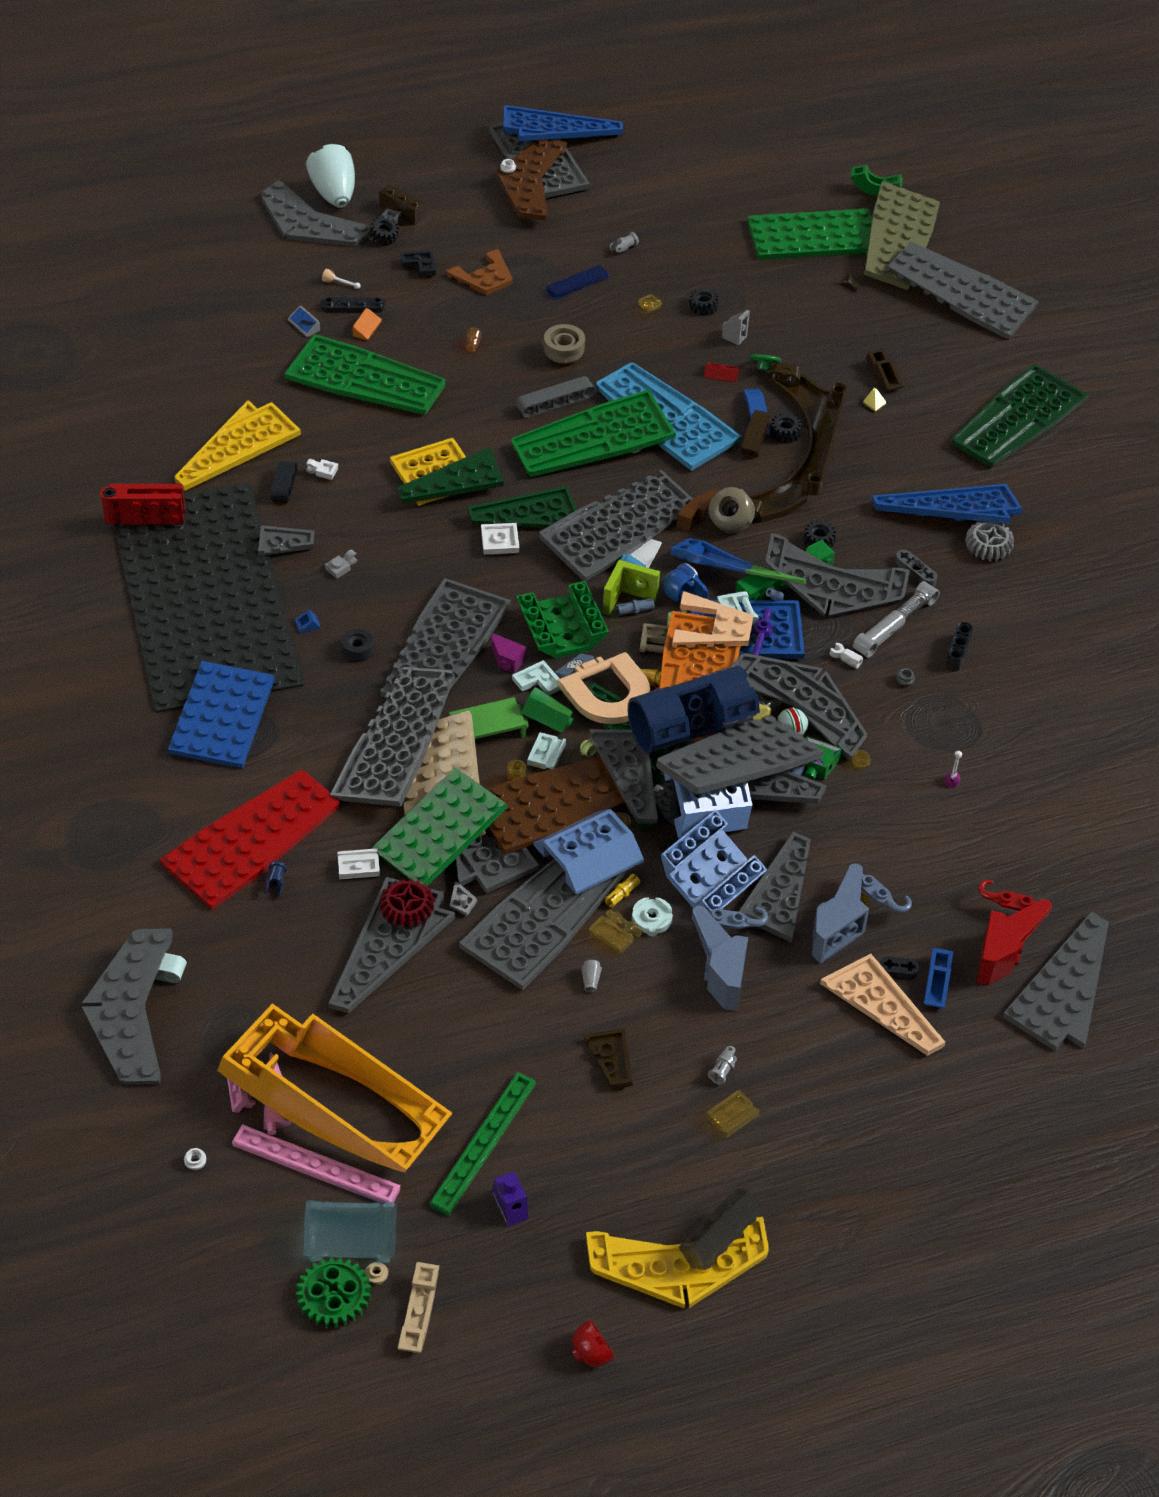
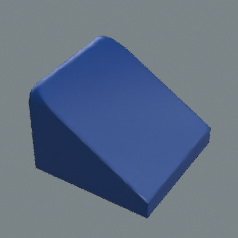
[295,610,321,633]

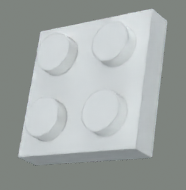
[481,523,519,555]

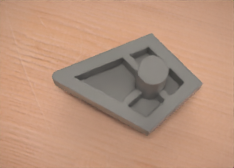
[450,882,477,916]

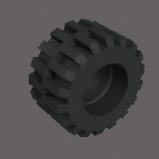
[656,780,700,826]

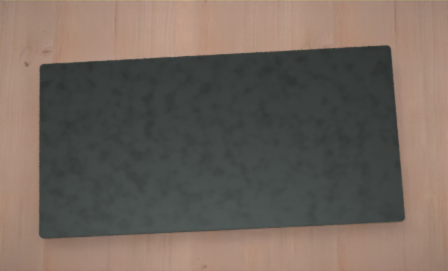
[114,483,305,713]

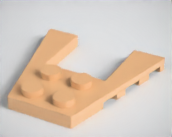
[672,592,753,648]

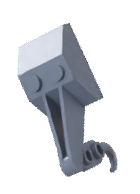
[812,863,912,964]
[692,906,768,1011]

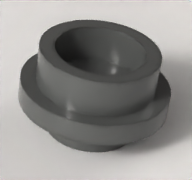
[896,668,915,686]

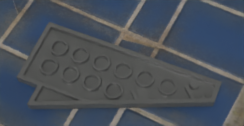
[661,741,826,804]

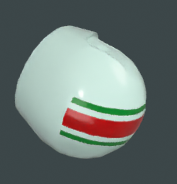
[777,708,808,736]

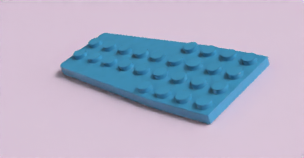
[596,363,742,471]

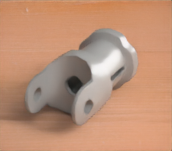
[609,232,639,253]
[708,1046,737,1085]

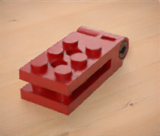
[100,484,186,525]

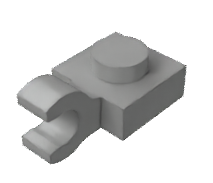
[325,549,357,579]

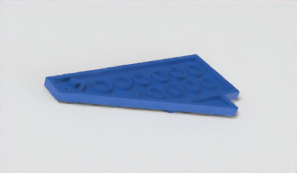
[872,484,1022,524]

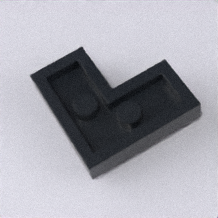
[401,250,436,276]

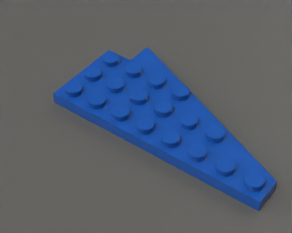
[503,105,623,141]

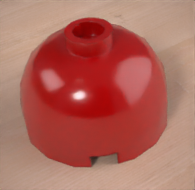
[572,1319,615,1368]

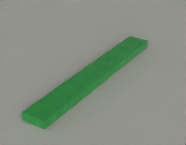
[430,1072,536,1216]

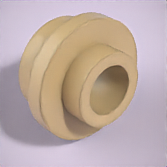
[365,1262,388,1285]

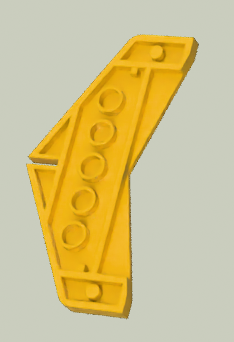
[586,1217,769,1309]

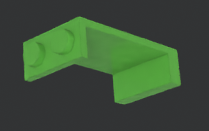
[449,697,528,739]

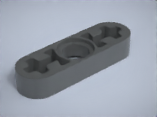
[895,550,937,587]

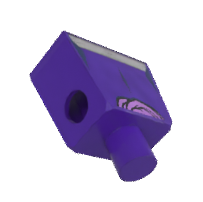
[492,1172,529,1227]

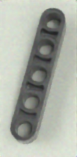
[515,376,596,418]

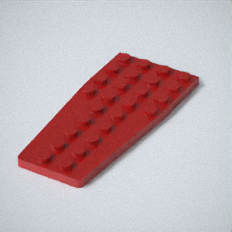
[159,770,340,910]

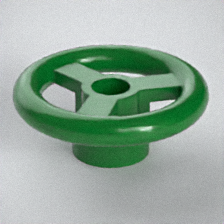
[748,354,781,370]

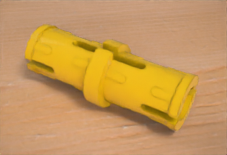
[604,874,640,908]

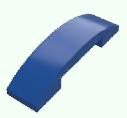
[743,389,770,436]

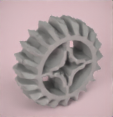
[966,521,1014,562]

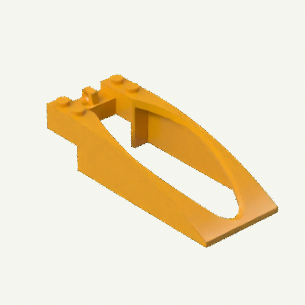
[217,1003,452,1173]

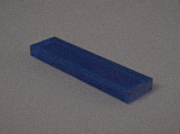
[546,265,609,299]

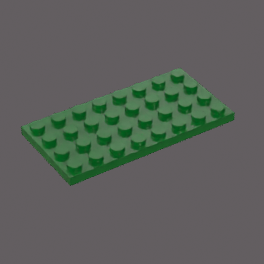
[747,209,872,260]

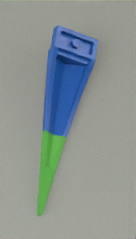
[671,538,806,584]

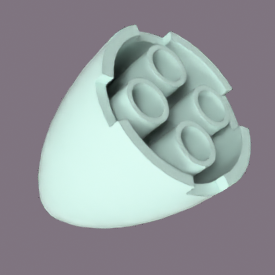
[306,144,355,207]

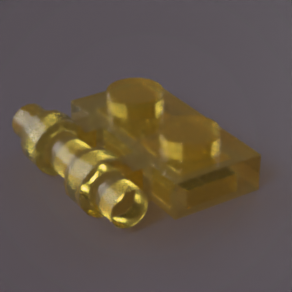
[589,909,642,954]

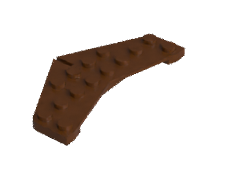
[496,140,567,221]

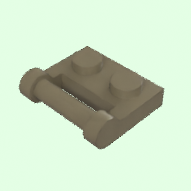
[640,623,669,653]

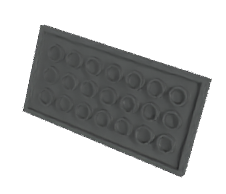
[489,123,590,198]

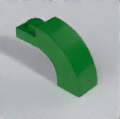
[850,164,903,196]

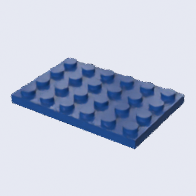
[690,600,805,659]
[168,661,275,769]

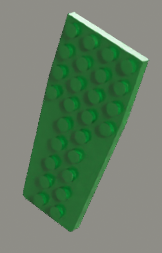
[284,334,445,415]
[511,389,676,477]

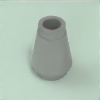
[581,960,602,992]

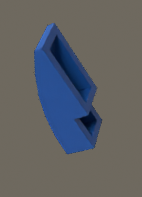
[924,948,953,1009]

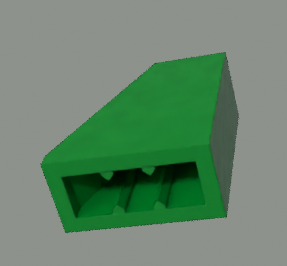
[521,687,573,733]

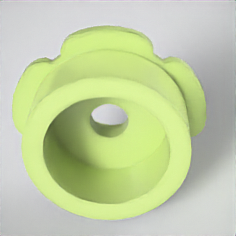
[580,739,597,757]

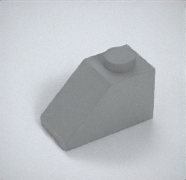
[721,310,750,345]

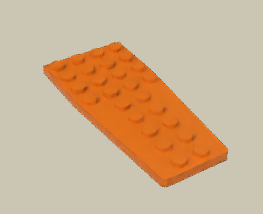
[660,611,741,742]

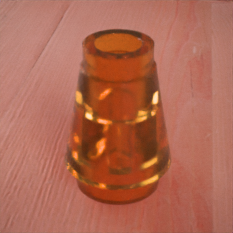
[466,328,482,353]

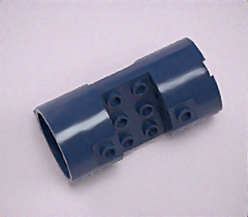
[627,665,760,754]

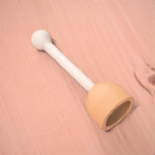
[322,269,360,289]

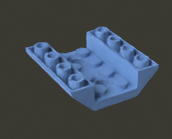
[664,773,752,839]
[534,809,644,895]
[661,809,767,912]

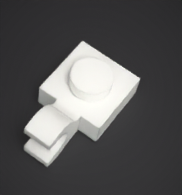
[306,459,338,480]

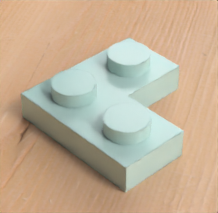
[512,660,561,696]

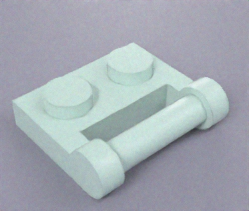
[717,591,759,625]

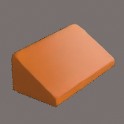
[353,308,382,341]

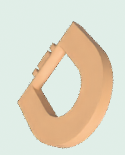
[557,652,650,724]

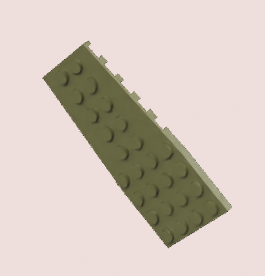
[864,181,940,290]

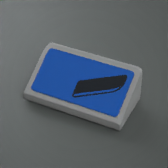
[288,306,320,337]

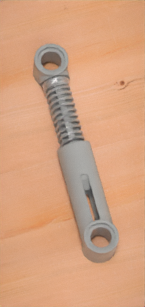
[852,581,940,658]

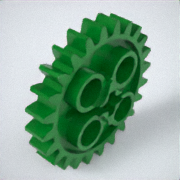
[296,1256,371,1328]

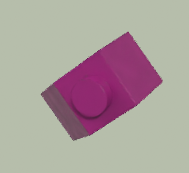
[491,633,526,673]

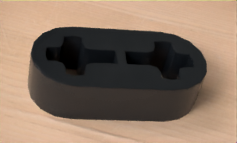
[880,957,919,980]

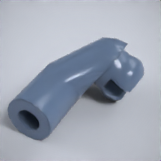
[766,588,784,601]

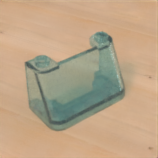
[303,1200,398,1263]

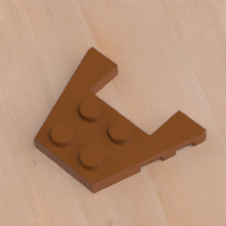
[446,249,513,296]

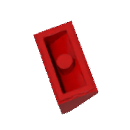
[704,363,740,382]

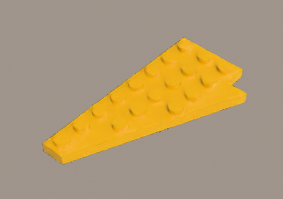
[174,400,301,491]

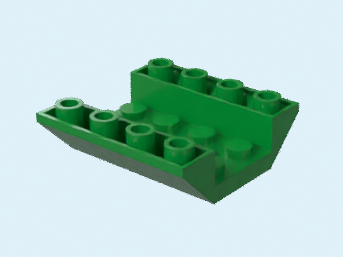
[516,581,609,658]

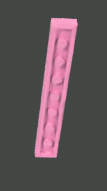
[232,1125,400,1207]

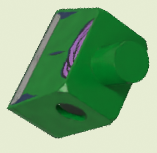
[802,736,842,781]

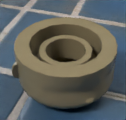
[541,324,587,364]
[709,487,755,534]

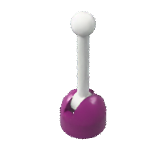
[944,751,962,788]

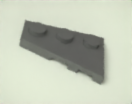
[258,525,315,556]

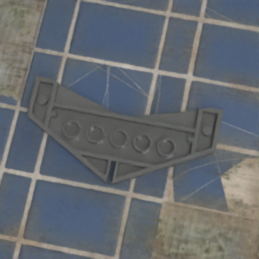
[261,180,370,247]
[764,533,910,618]
[732,653,867,760]
[82,928,173,1085]

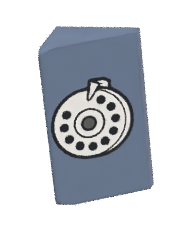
[554,654,594,679]

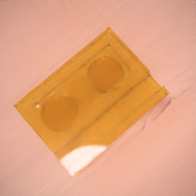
[706,1090,760,1138]

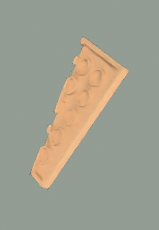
[820,954,945,1056]

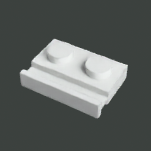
[338,849,380,879]

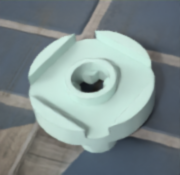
[632,897,673,937]

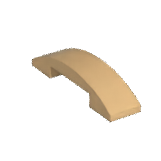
[398,1262,439,1353]

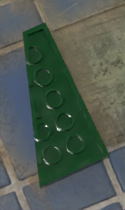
[397,447,504,504]
[467,485,577,529]

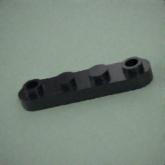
[321,297,386,313]

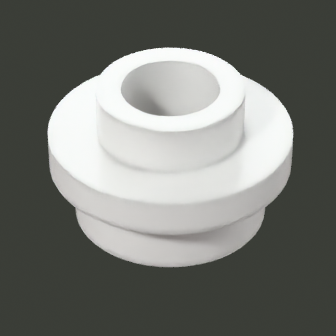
[500,159,516,173]
[184,1148,206,1170]

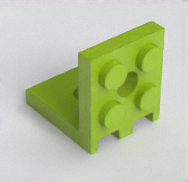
[603,560,660,616]

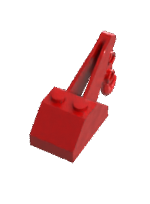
[977,880,1052,985]

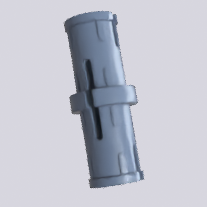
[616,598,655,616]

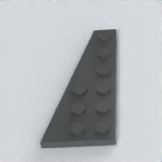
[588,729,658,824]
[739,831,811,943]

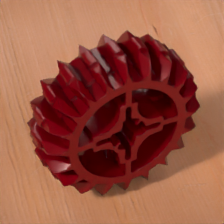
[379,878,434,929]

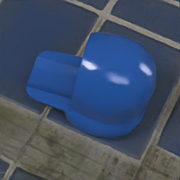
[663,563,708,603]

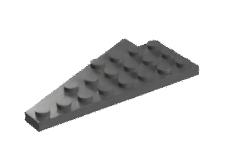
[455,829,539,893]
[329,877,455,1014]
[1003,912,1109,1051]

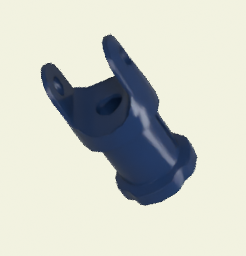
[264,861,287,898]

